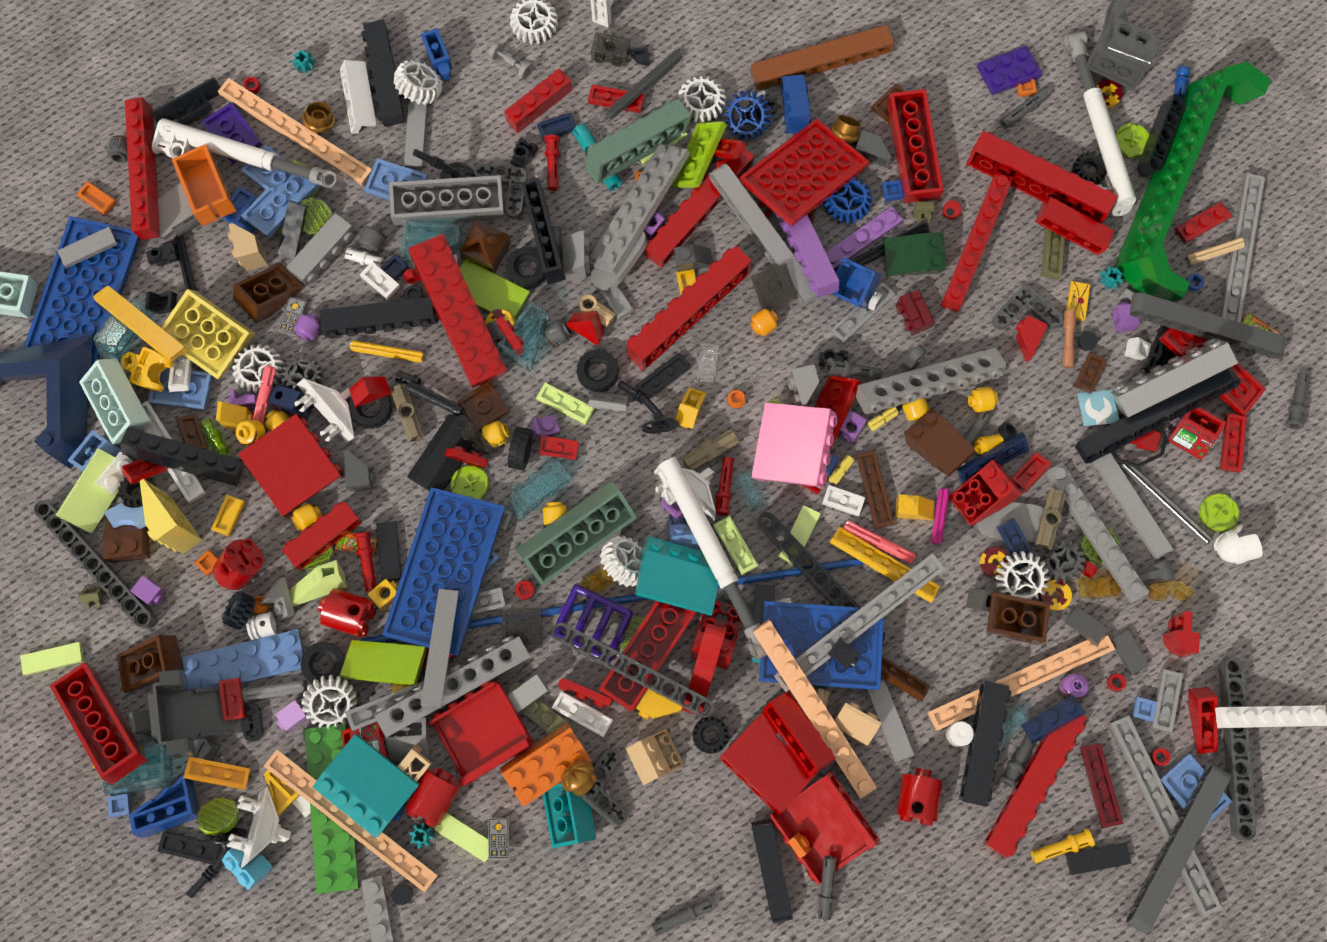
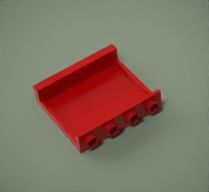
[238,414,343,518]
[427,680,535,787]
[719,711,818,816]
[769,771,880,885]

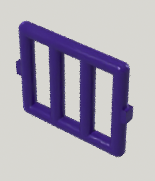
[551,584,633,663]

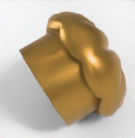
[302,101,335,133]
[830,115,861,144]
[561,760,597,796]

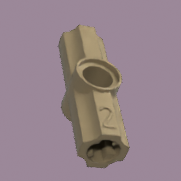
[390,384,425,442]
[682,429,739,470]
[1035,489,1066,550]

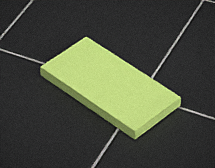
[56,448,125,534]

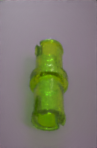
[200,419,229,455]

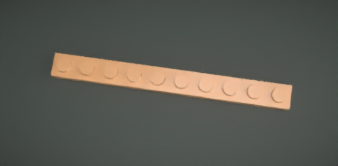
[218,78,372,186]
[752,620,877,799]
[927,635,1115,731]
[264,750,438,893]

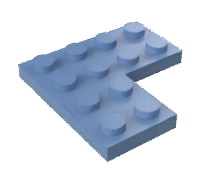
[241,145,319,239]

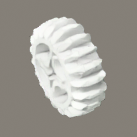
[510,0,558,45]
[393,59,443,105]
[678,75,726,123]
[232,344,284,394]
[600,536,643,587]
[995,551,1050,600]
[302,674,357,729]

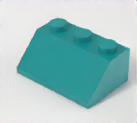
[542,783,596,849]

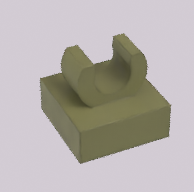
[913,202,934,223]
[78,586,105,609]

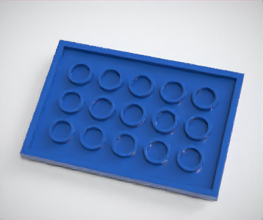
[759,601,884,690]

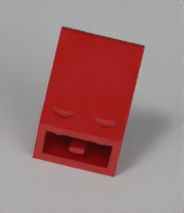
[949,460,1023,526]
[690,600,741,670]

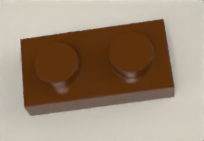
[1073,352,1107,394]
[176,414,207,449]

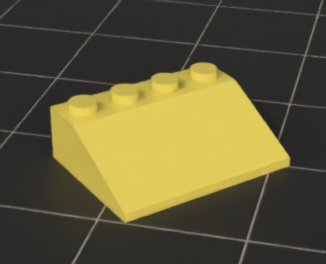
[161,289,256,379]
[140,479,202,554]

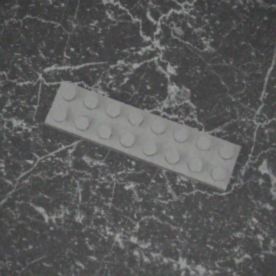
[589,143,690,275]

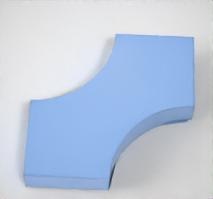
[104,503,146,529]

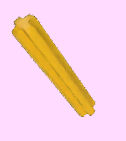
[350,340,424,362]

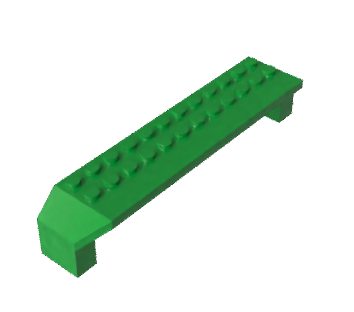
[1114,62,1271,302]

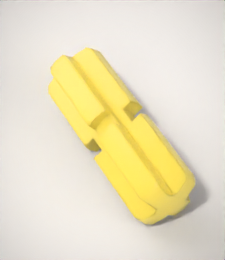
[868,407,898,431]
[829,455,854,485]

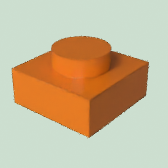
[788,832,811,858]

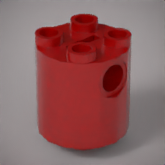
[213,538,264,590]
[318,588,377,637]
[405,768,460,828]
[896,768,943,826]

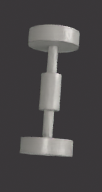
[488,41,533,80]

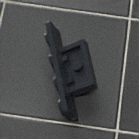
[151,77,221,125]

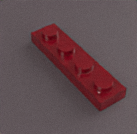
[1079,743,1123,828]

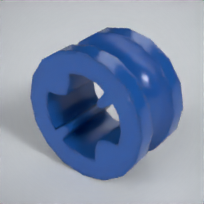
[1186,273,1204,292]

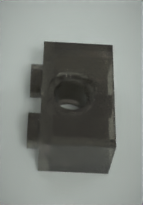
[591,32,631,67]

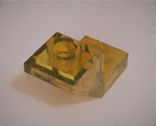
[578,566,617,599]
[1077,576,1121,599]
[1146,581,1196,602]

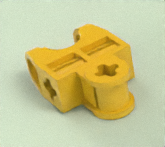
[121,347,175,392]

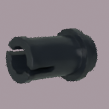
[395,370,421,385]

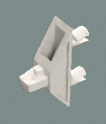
[295,378,354,443]
[655,467,716,521]
[227,786,291,869]

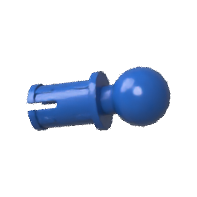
[1173,65,1190,99]

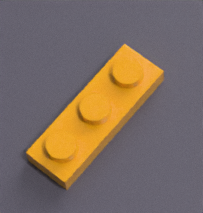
[183,757,250,790]

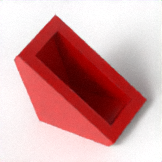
[566,311,605,346]
[349,376,392,407]

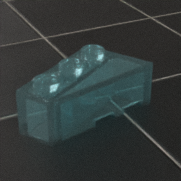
[401,221,463,262]
[94,299,147,369]
[498,301,548,372]
[507,460,572,522]
[103,744,173,796]

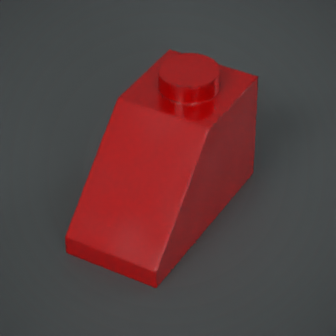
[1015,315,1048,362]

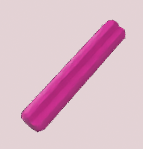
[931,488,950,545]

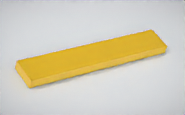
[93,286,186,362]
[830,526,941,603]

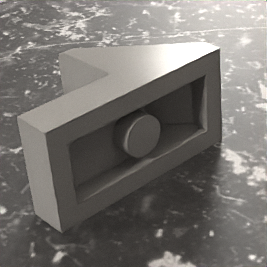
[260,577,295,621]

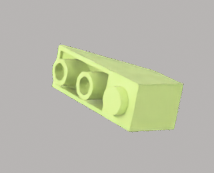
[288,560,347,607]

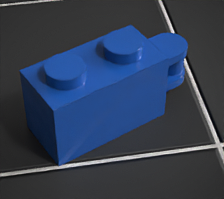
[421,28,453,81]

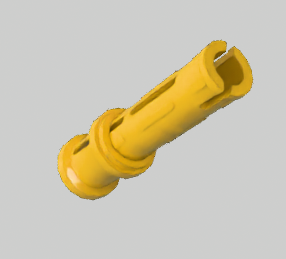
[1030,828,1095,864]

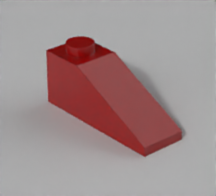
[1188,687,1218,754]

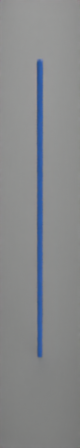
[361,558,864,643]

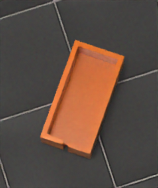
[171,144,236,226]
[500,722,592,807]

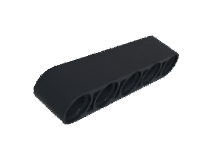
[1137,96,1185,177]
[751,818,793,924]

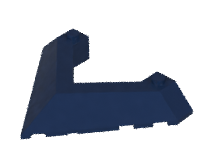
[0,335,95,469]

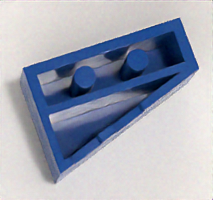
[781,75,812,134]
[129,775,199,838]

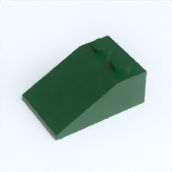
[883,232,946,276]

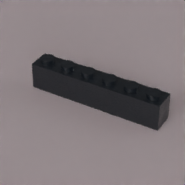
[361,19,406,127]
[521,177,566,285]
[320,297,437,339]
[120,427,243,487]
[959,680,1011,807]

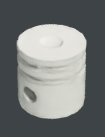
[246,612,277,640]
[945,721,974,747]

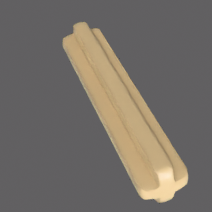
[1188,237,1245,265]

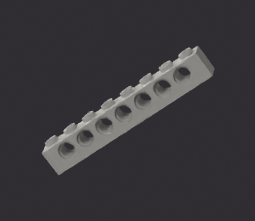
[856,347,1006,414]
[374,635,530,738]

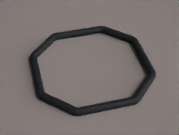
[1105,414,1168,468]

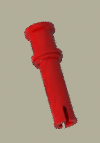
[544,135,561,191]
[715,457,734,516]
[353,531,377,592]

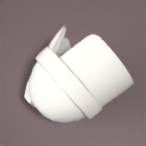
[1213,525,1263,565]

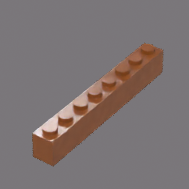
[750,25,894,91]

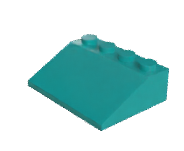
[635,536,719,616]
[312,734,420,839]

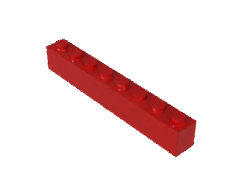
[125,97,160,240]
[645,149,754,268]
[940,171,1013,312]
[983,715,1087,858]

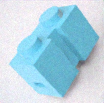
[222,837,273,890]

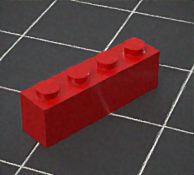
[504,68,572,134]
[1035,197,1114,255]
[281,501,362,571]
[763,691,836,777]

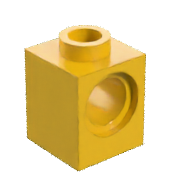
[368,579,398,611]

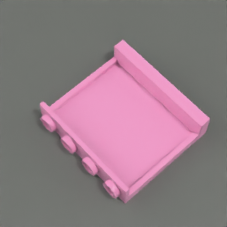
[752,403,837,489]

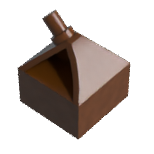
[459,220,511,274]

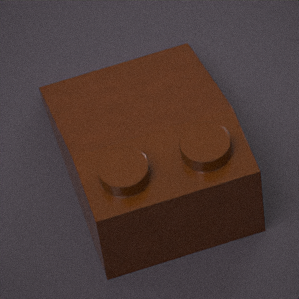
[233,263,303,323]
[904,408,976,477]
[102,504,150,563]
[986,592,1050,645]
[116,635,184,693]

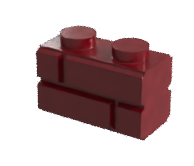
[896,289,935,335]

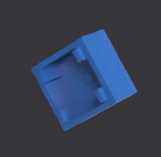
[831,257,883,309]

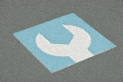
[1077,390,1119,426]

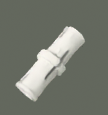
[345,247,384,268]

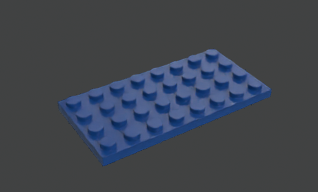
[23,216,140,364]
[382,487,506,657]

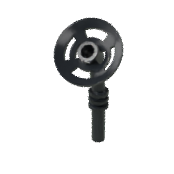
[413,149,475,179]
[618,380,679,434]
[186,828,247,898]

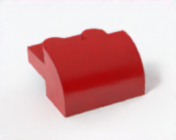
[1162,611,1200,657]

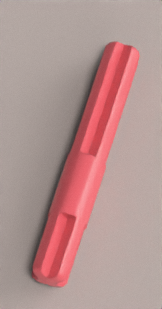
[253,365,276,424]
[843,520,916,564]

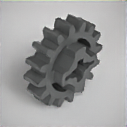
[280,356,323,395]
[1042,541,1086,584]

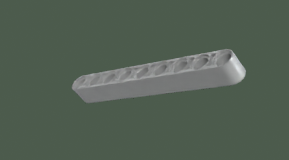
[709,163,817,307]

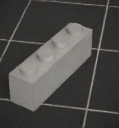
[286,213,356,286]

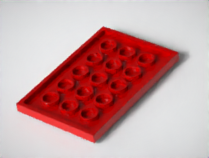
[739,118,870,227]

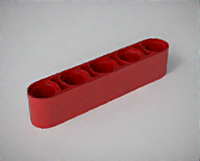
[682,623,727,715]

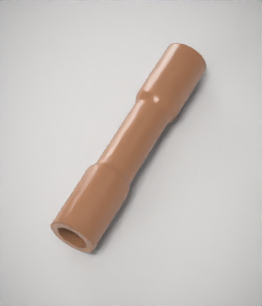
[1062,310,1076,368]

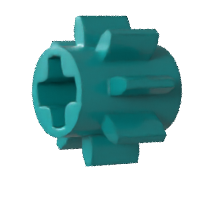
[292,50,316,74]
[1099,266,1124,290]
[409,822,436,848]

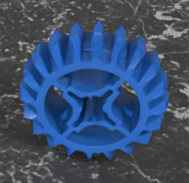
[723,89,772,140]
[823,177,873,224]

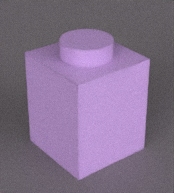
[275,700,308,732]

